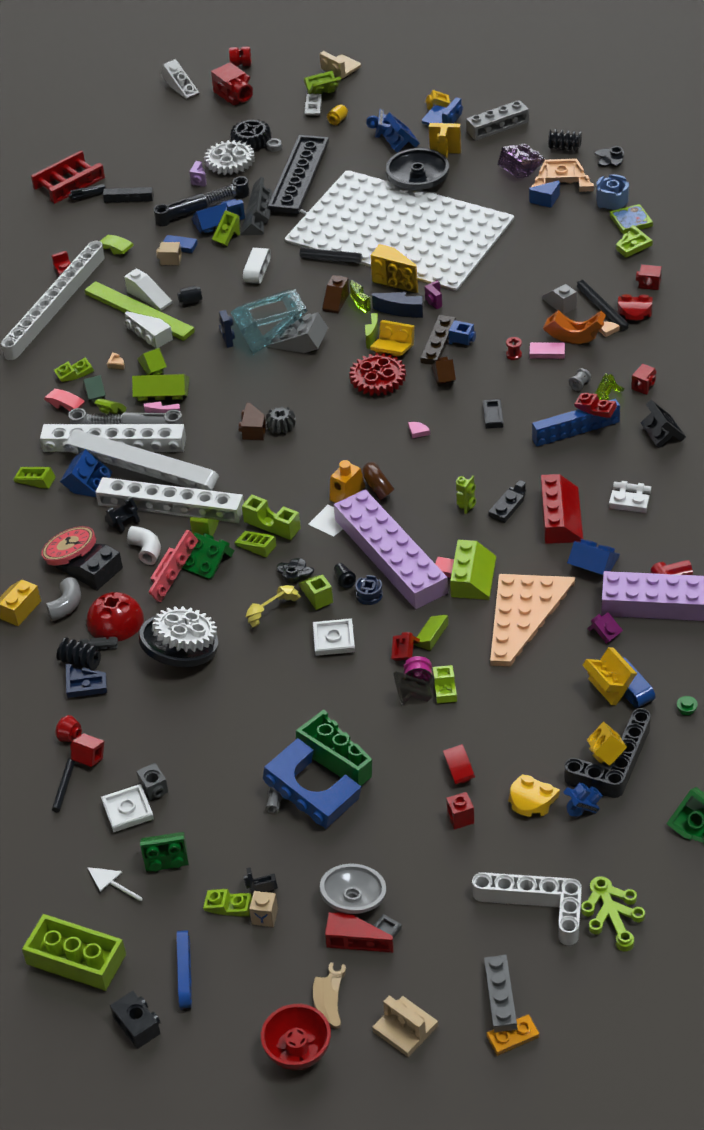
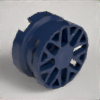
[355,575,383,605]

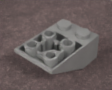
[266,312,328,353]

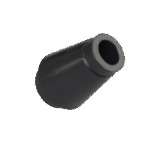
[334,563,356,588]

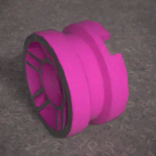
[404,656,432,687]

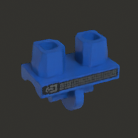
[366,109,390,138]
[563,783,603,817]

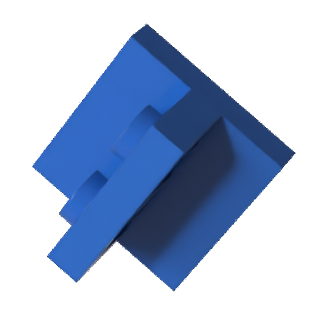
[383,112,420,153]

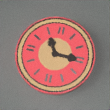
[42,526,96,566]

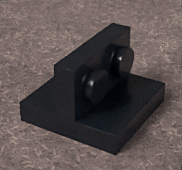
[640,400,686,448]

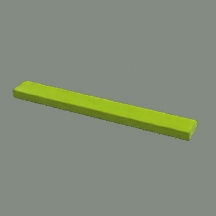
[85,281,195,341]

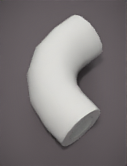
[127,526,161,565]

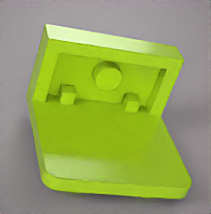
[304,71,341,95]

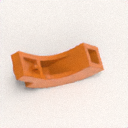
[543,310,606,344]

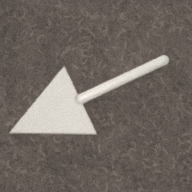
[87,867,143,901]

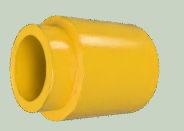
[327,105,348,125]

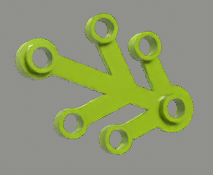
[581,877,645,952]

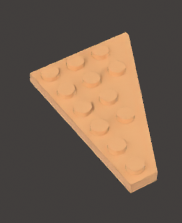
[490,574,575,667]

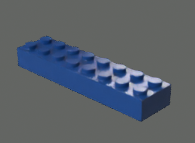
[532,398,620,446]

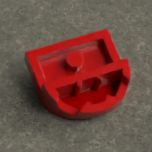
[618,294,652,320]

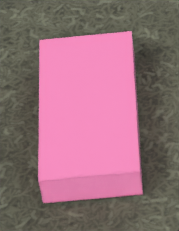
[530,343,565,359]

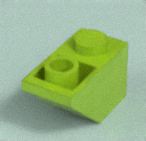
[298,574,333,610]

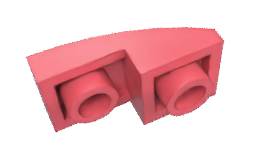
[44,389,85,411]

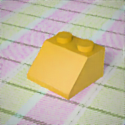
[0,580,41,626]

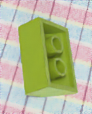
[132,374,189,401]
[450,540,496,600]

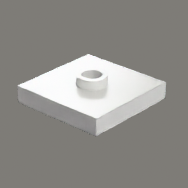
[313,618,355,656]
[101,784,154,832]

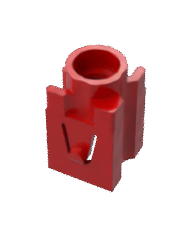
[211,62,253,105]

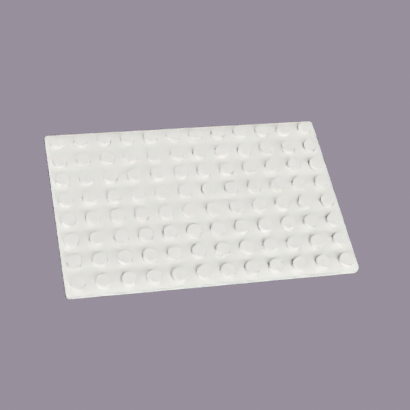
[285,170,514,291]

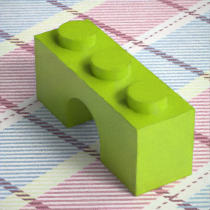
[242,494,301,540]

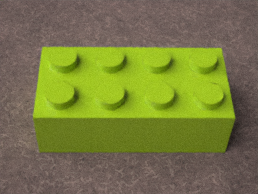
[22,914,126,991]

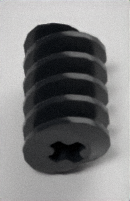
[548,129,582,151]
[56,637,101,670]

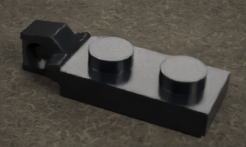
[488,480,526,523]

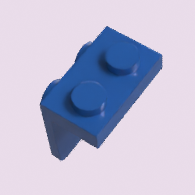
[422,97,463,126]

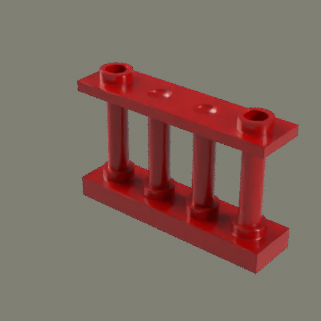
[31,150,105,204]

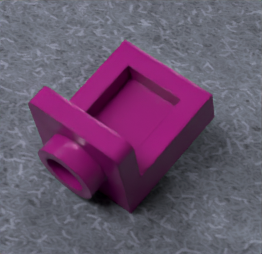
[424,280,442,309]
[587,612,623,644]

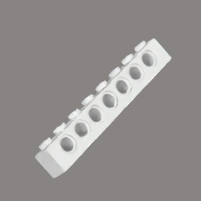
[40,424,186,452]
[96,477,244,523]

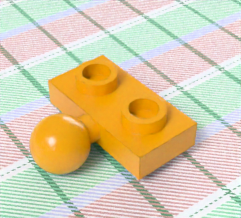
[487,1014,539,1056]

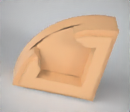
[598,322,620,337]
[107,352,125,370]

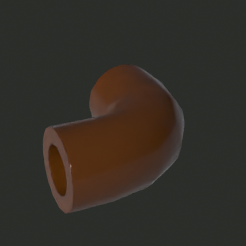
[362,462,395,500]

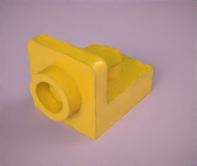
[425,90,450,110]

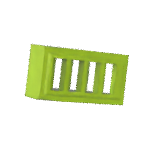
[13,467,55,489]
[235,531,276,557]

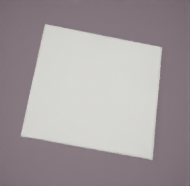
[308,505,343,536]

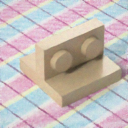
[372,995,438,1057]

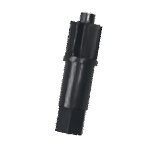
[68,184,106,200]

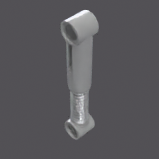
[68,408,183,424]

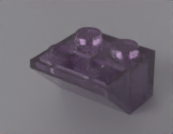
[498,144,545,178]

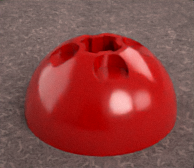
[86,592,144,641]
[261,1004,331,1070]

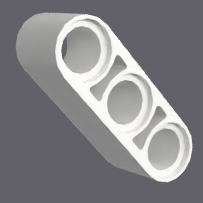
[243,248,271,284]

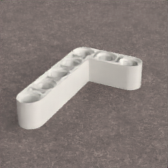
[472,873,582,946]

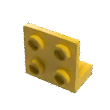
[370,320,415,357]

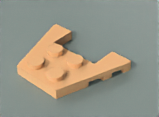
[531,159,594,192]

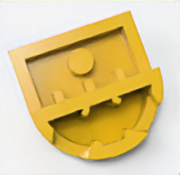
[508,774,560,817]

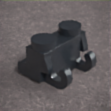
[105,497,140,532]

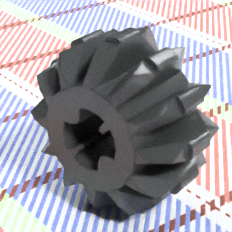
[265,406,296,435]

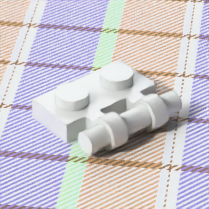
[609,481,652,513]

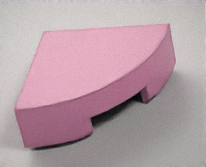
[408,422,430,438]

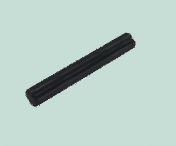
[299,248,362,263]

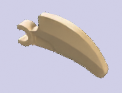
[313,963,346,1029]

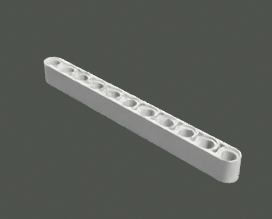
[1,241,105,360]

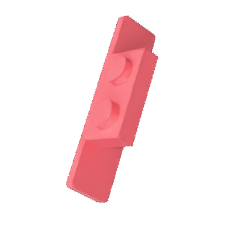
[149,530,198,602]

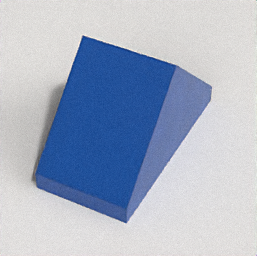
[529,180,560,208]

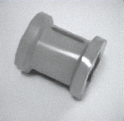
[568,368,591,391]

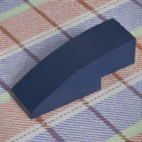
[372,292,423,318]

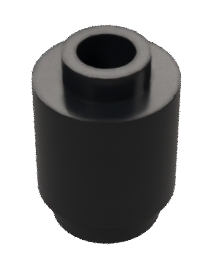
[177,286,203,305]

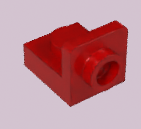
[51,251,71,276]
[391,632,420,661]

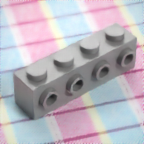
[466,100,529,141]

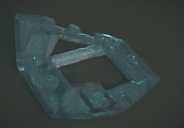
[231,290,308,354]

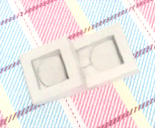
[305,94,322,116]

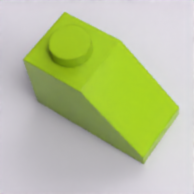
[137,348,167,375]

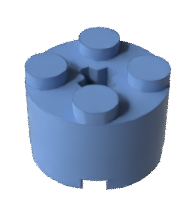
[596,174,629,211]

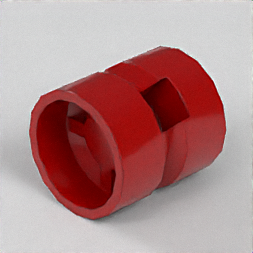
[229,46,251,67]

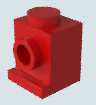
[631,364,656,395]

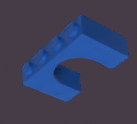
[263,738,361,829]

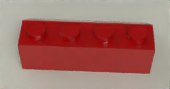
[541,474,583,544]

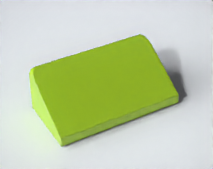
[413,615,449,651]

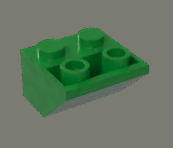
[140,832,189,872]

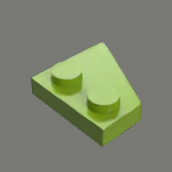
[616,225,653,257]

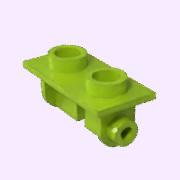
[456,475,476,514]

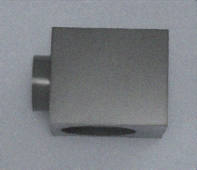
[136,763,168,801]

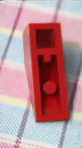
[325,912,394,953]

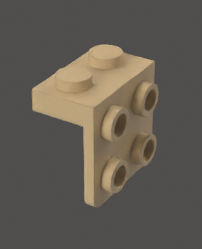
[320,51,361,79]

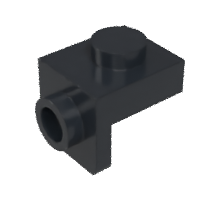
[243,867,278,895]

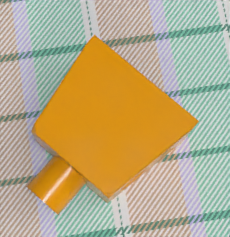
[330,460,365,503]

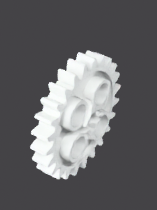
[204,140,255,175]
[152,606,217,652]

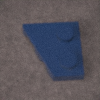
[219,310,235,348]
[66,664,108,698]

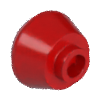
[55,715,82,742]

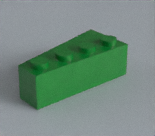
[296,709,372,786]

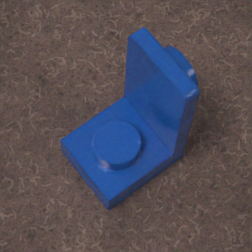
[221,199,245,220]

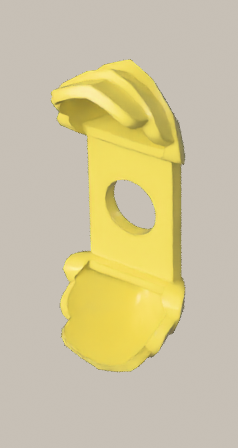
[246,585,301,628]

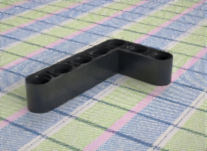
[564,708,651,798]

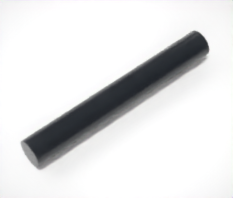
[52,758,75,813]

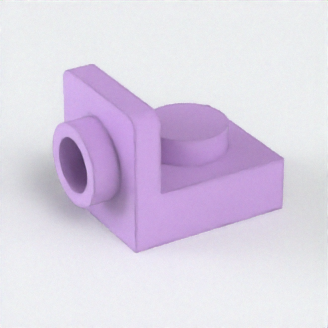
[190,161,207,186]

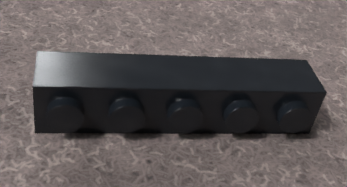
[103,187,154,203]

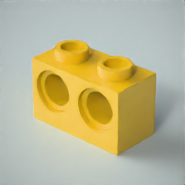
[587,721,627,766]

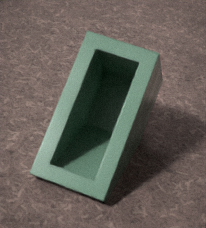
[83,375,106,403]

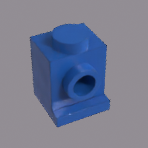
[449,320,476,345]

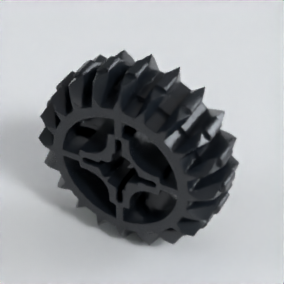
[230,119,271,151]

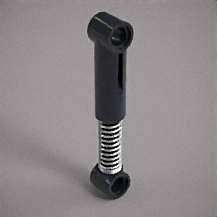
[153,176,250,226]

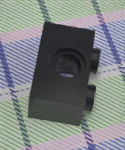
[110,991,161,1049]

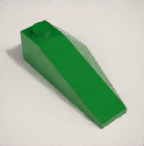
[666,787,704,844]

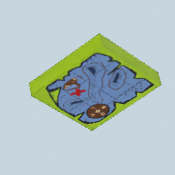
[610,204,653,234]

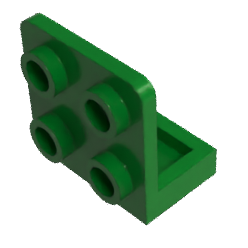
[182,532,235,579]

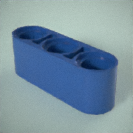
[623,657,656,708]

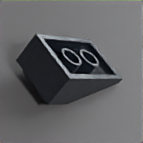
[56,544,123,591]

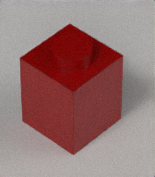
[70,733,104,767]

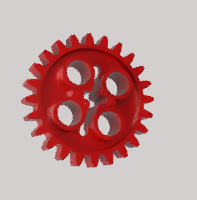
[349,353,406,396]

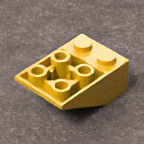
[370,244,418,293]

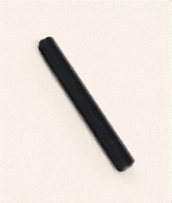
[577,280,629,331]

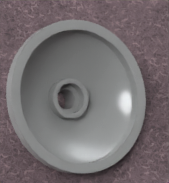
[320,864,386,914]

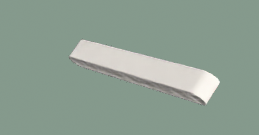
[65,429,219,491]

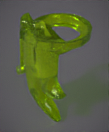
[594,373,624,400]

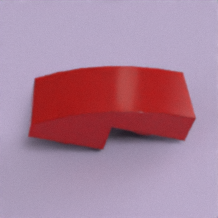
[574,393,617,418]
[443,744,475,784]

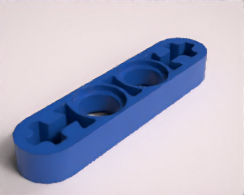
[177,930,192,1009]

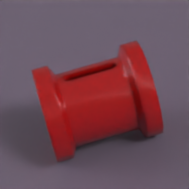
[506,337,522,360]

